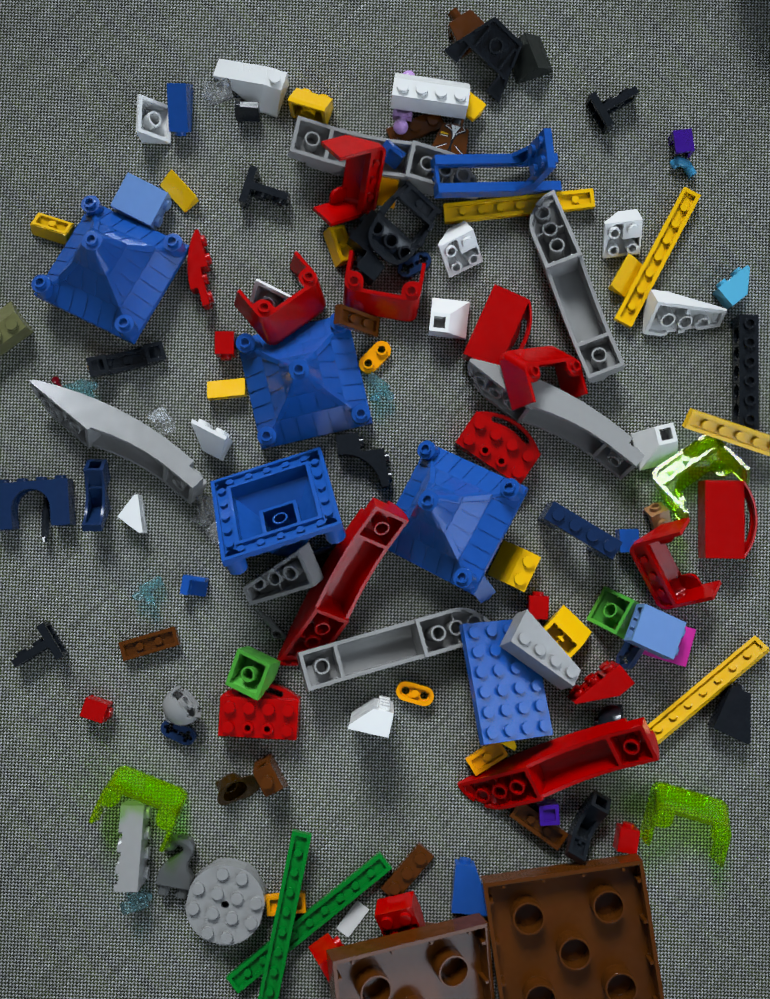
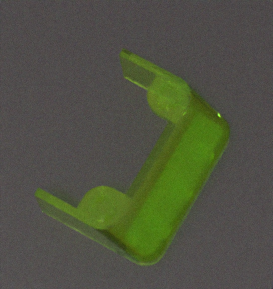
[652,435,751,527]
[89,765,188,852]
[640,781,731,867]

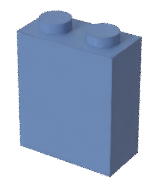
[110,173,172,231]
[623,604,687,660]

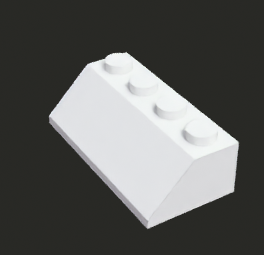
[390,73,470,119]
[348,695,394,738]

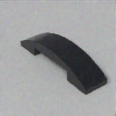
[86,341,167,377]

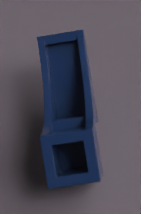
[81,459,111,532]

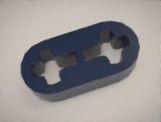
[397,252,431,280]
[616,642,644,670]
[161,720,197,745]

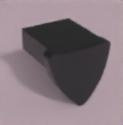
[234,98,261,122]

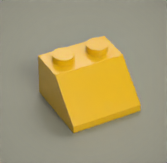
[288,88,334,125]
[487,540,541,592]

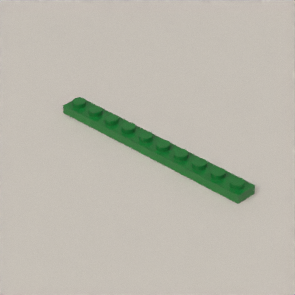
[258,829,312,999]
[226,851,392,993]

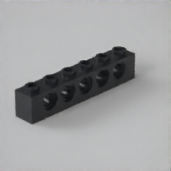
[731,314,759,430]

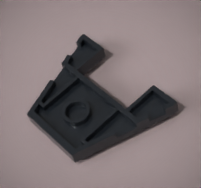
[443,17,523,103]

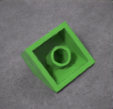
[586,586,639,640]
[225,646,281,701]

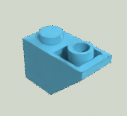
[712,265,750,310]

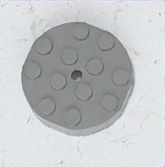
[185,857,267,946]

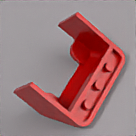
[313,135,386,227]
[343,250,426,322]
[234,251,326,345]
[499,346,588,410]
[630,517,722,610]

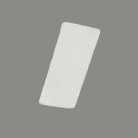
[337,900,369,937]

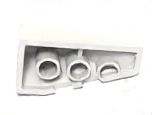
[213,59,289,118]
[642,289,727,336]

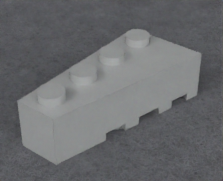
[242,542,324,606]
[500,609,581,690]
[113,801,152,892]

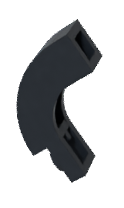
[565,790,612,865]

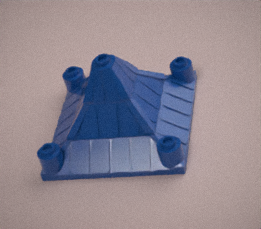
[31,195,189,344]
[236,313,373,450]
[388,440,529,595]
[210,447,346,575]

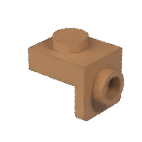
[644,502,672,530]

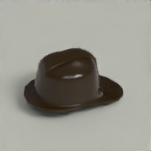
[216,773,260,805]

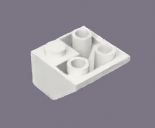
[602,209,643,259]
[438,221,483,278]
[428,298,470,340]
[191,418,233,461]
[630,422,678,471]

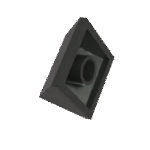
[512,33,553,84]

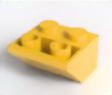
[543,605,592,658]

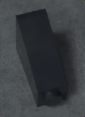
[707,682,751,745]

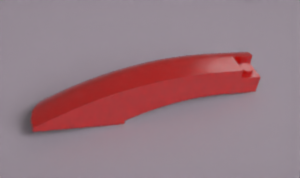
[277,497,409,666]
[457,717,659,810]

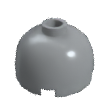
[162,686,202,726]

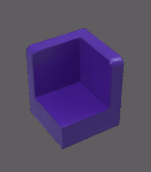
[668,128,695,158]
[536,799,560,826]

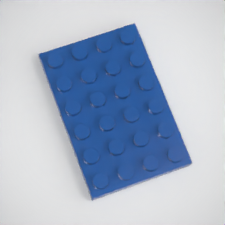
[459,619,553,746]

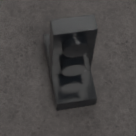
[585,86,639,135]
[238,165,291,209]
[11,622,69,667]

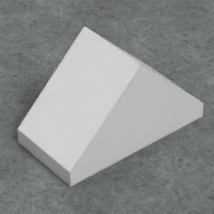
[117,494,147,533]

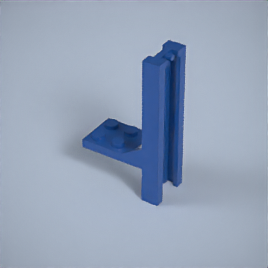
[430,128,562,198]

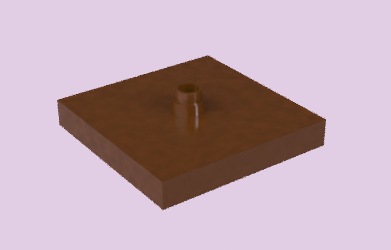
[481,853,664,999]
[326,913,495,999]

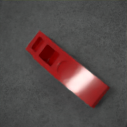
[187,229,215,310]

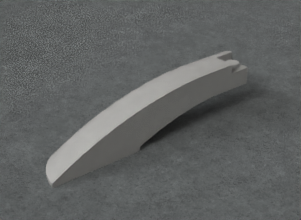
[288,115,478,199]
[529,190,625,383]
[467,358,645,479]
[30,379,207,505]
[297,607,489,691]

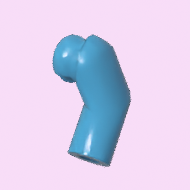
[670,156,697,178]

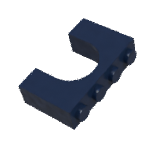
[0,475,76,531]
[537,501,623,560]

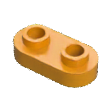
[359,341,391,374]
[396,680,434,706]

